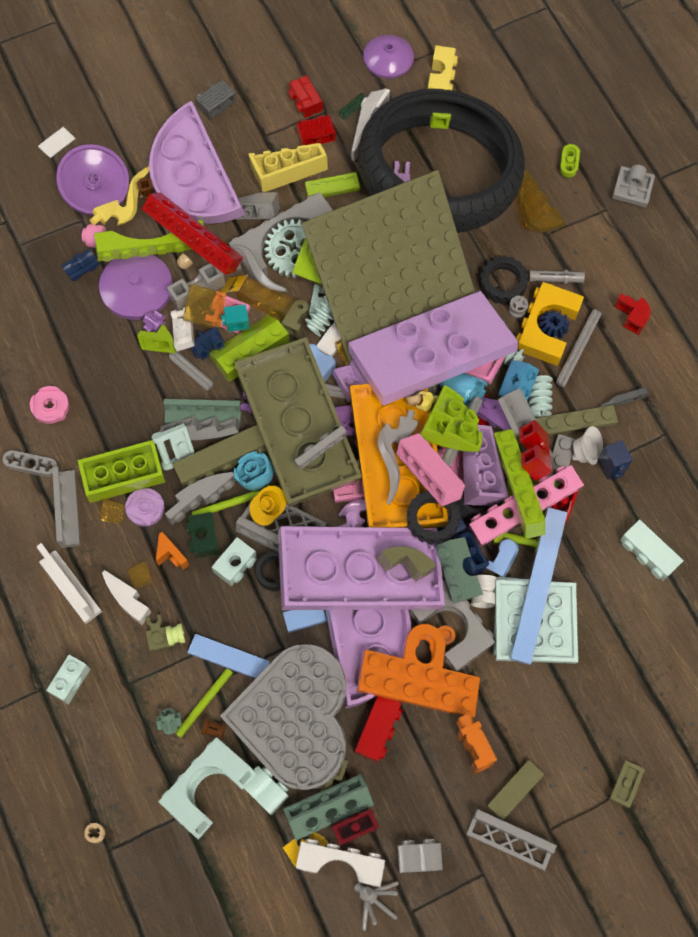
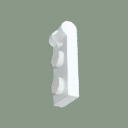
[171,306,194,351]

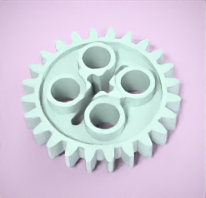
[264,219,306,278]

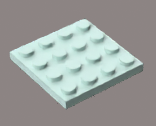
[495,580,578,664]

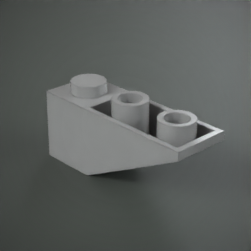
[236,192,280,219]

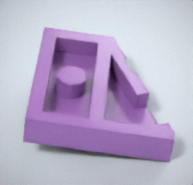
[477,397,512,431]

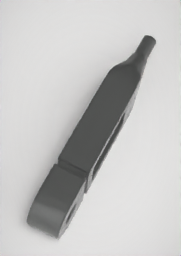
[600,387,649,407]

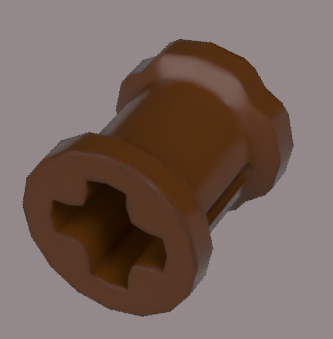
[137,177,155,201]
[201,717,227,741]

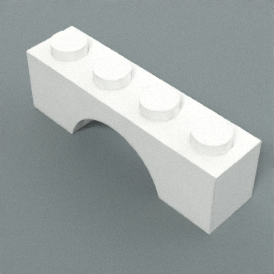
[296,839,385,887]

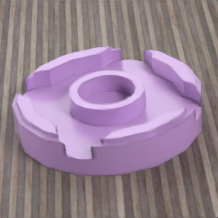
[125,488,164,527]

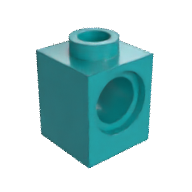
[221,304,250,332]

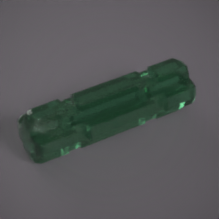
[339,93,367,120]

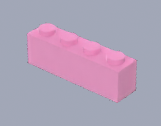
[397,433,465,506]

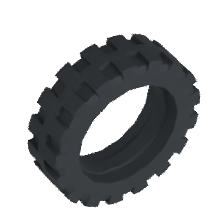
[479,256,529,305]
[406,490,461,545]

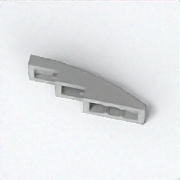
[160,416,240,440]

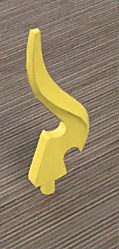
[90,166,149,226]

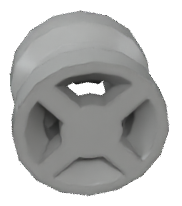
[508,296,528,319]

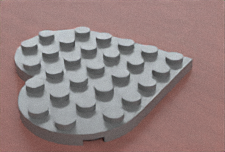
[220,645,347,790]

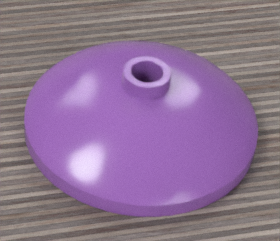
[364,35,414,79]

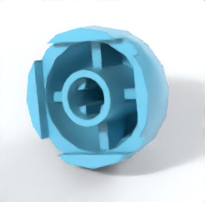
[234,452,274,491]

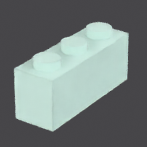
[620,520,684,581]

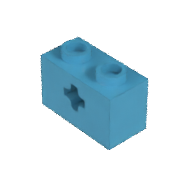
[498,360,539,401]

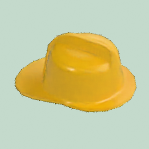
[249,486,286,526]

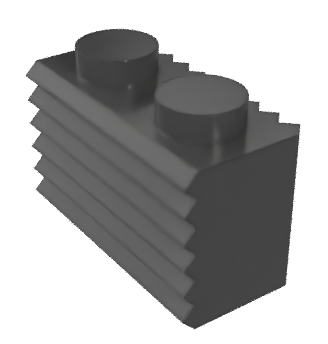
[195,80,236,120]

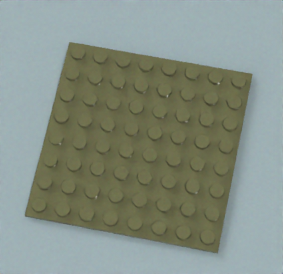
[301,170,475,365]

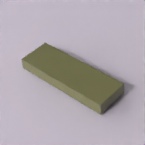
[487,760,544,821]

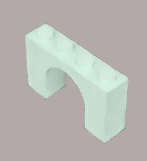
[159,737,256,839]

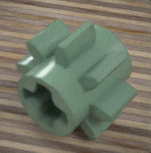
[156,708,182,734]

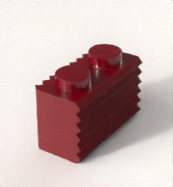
[332,809,379,846]

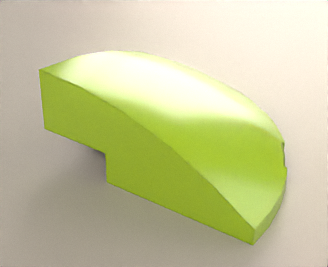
[420,385,482,452]

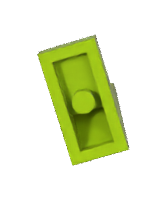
[137,324,176,354]

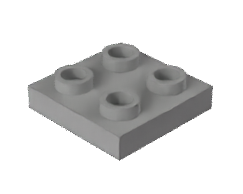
[612,165,655,208]

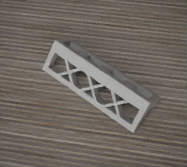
[498,388,553,458]
[52,467,81,548]
[466,810,557,871]

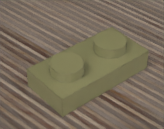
[609,760,645,808]

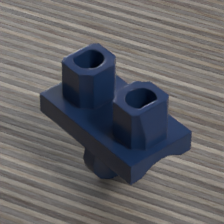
[61,249,100,281]
[190,326,224,360]

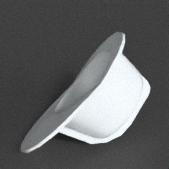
[572,426,603,465]

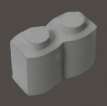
[397,839,443,873]

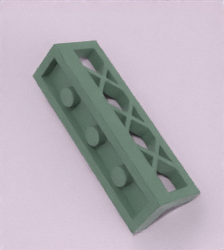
[163,399,241,427]

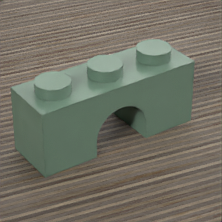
[435,537,483,604]

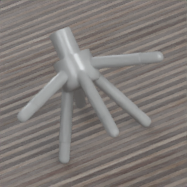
[354,881,399,931]

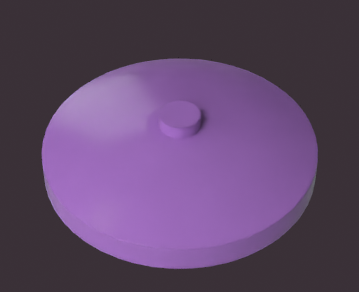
[56,144,129,216]
[99,255,173,320]

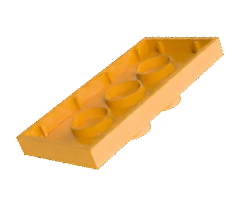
[350,384,449,528]

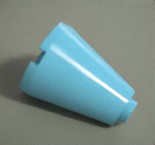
[438,373,487,408]

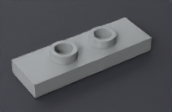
[295,426,347,470]

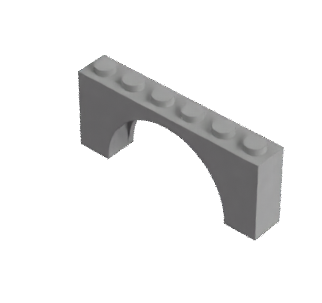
[229,192,333,284]

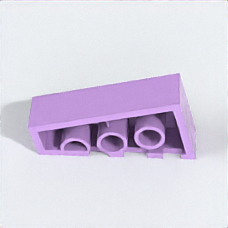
[463,425,509,506]

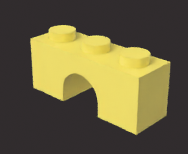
[428,45,458,91]

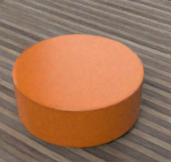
[438,625,455,647]

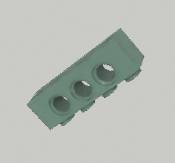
[283,774,374,840]

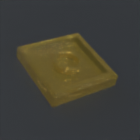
[183,284,226,329]

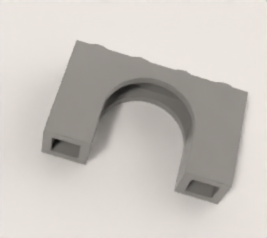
[408,579,495,672]

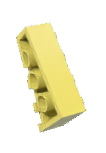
[248,143,328,192]

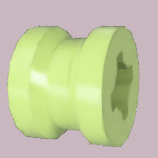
[166,623,185,646]

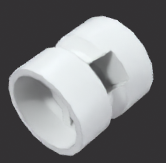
[471,575,498,608]

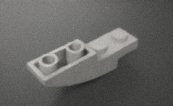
[165,472,236,525]

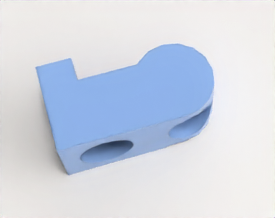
[486,539,519,577]

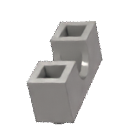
[167,263,225,311]

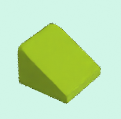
[430,113,451,129]

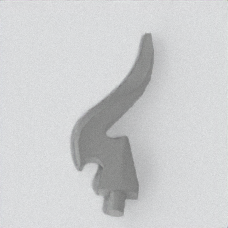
[230,245,287,292]
[377,410,418,505]

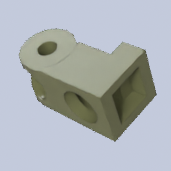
[281,300,308,338]

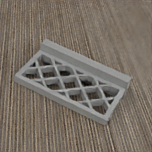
[236,500,327,552]

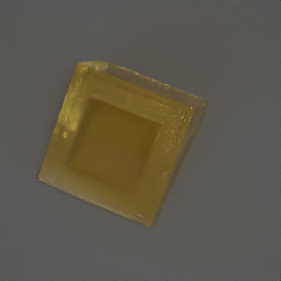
[100,499,125,524]
[128,561,153,589]

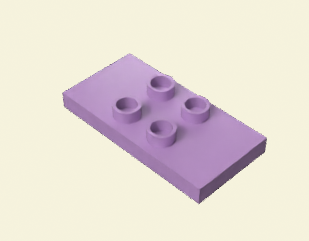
[348,291,518,406]
[278,526,445,610]

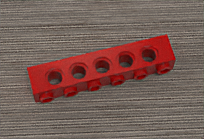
[142,193,244,275]

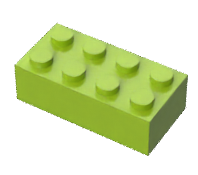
[77,440,166,503]

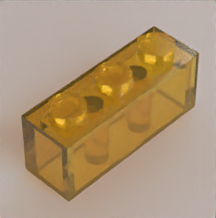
[237,277,294,322]

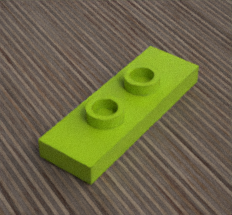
[305,172,360,197]

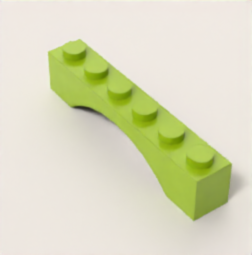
[94,220,204,262]
[494,429,546,539]

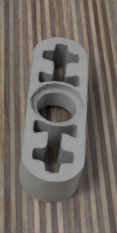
[3,450,59,478]

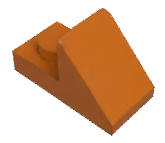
[156,532,189,570]

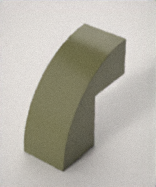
[377,546,437,582]

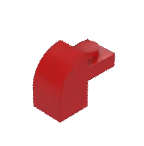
[614,293,650,336]

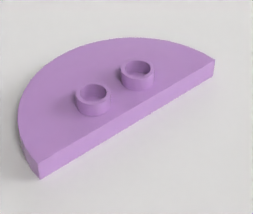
[149,101,246,224]
[326,610,411,709]

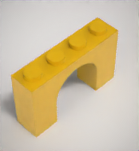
[517,282,584,366]

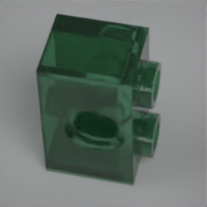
[186,512,219,558]

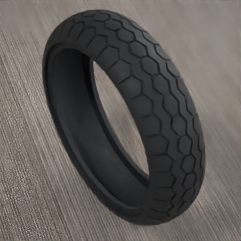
[358,89,525,233]

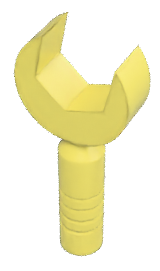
[416,391,439,411]

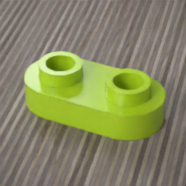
[560,144,580,178]

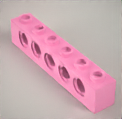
[468,465,584,547]

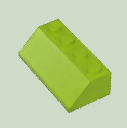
[209,315,289,382]

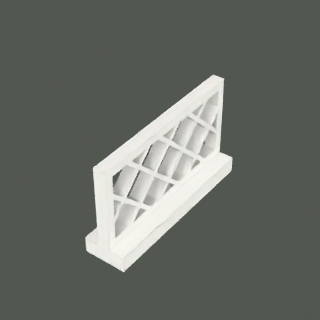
[36,543,102,624]

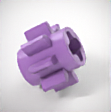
[143,310,166,333]

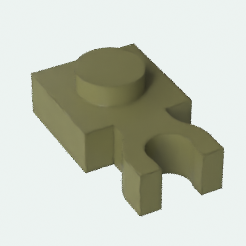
[146,614,170,652]

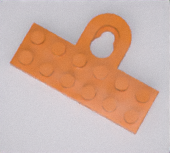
[356,624,480,718]

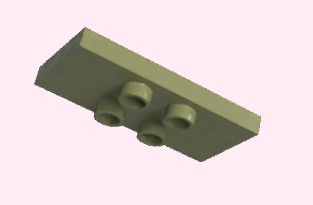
[234,337,362,507]

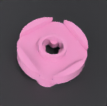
[30,386,69,424]

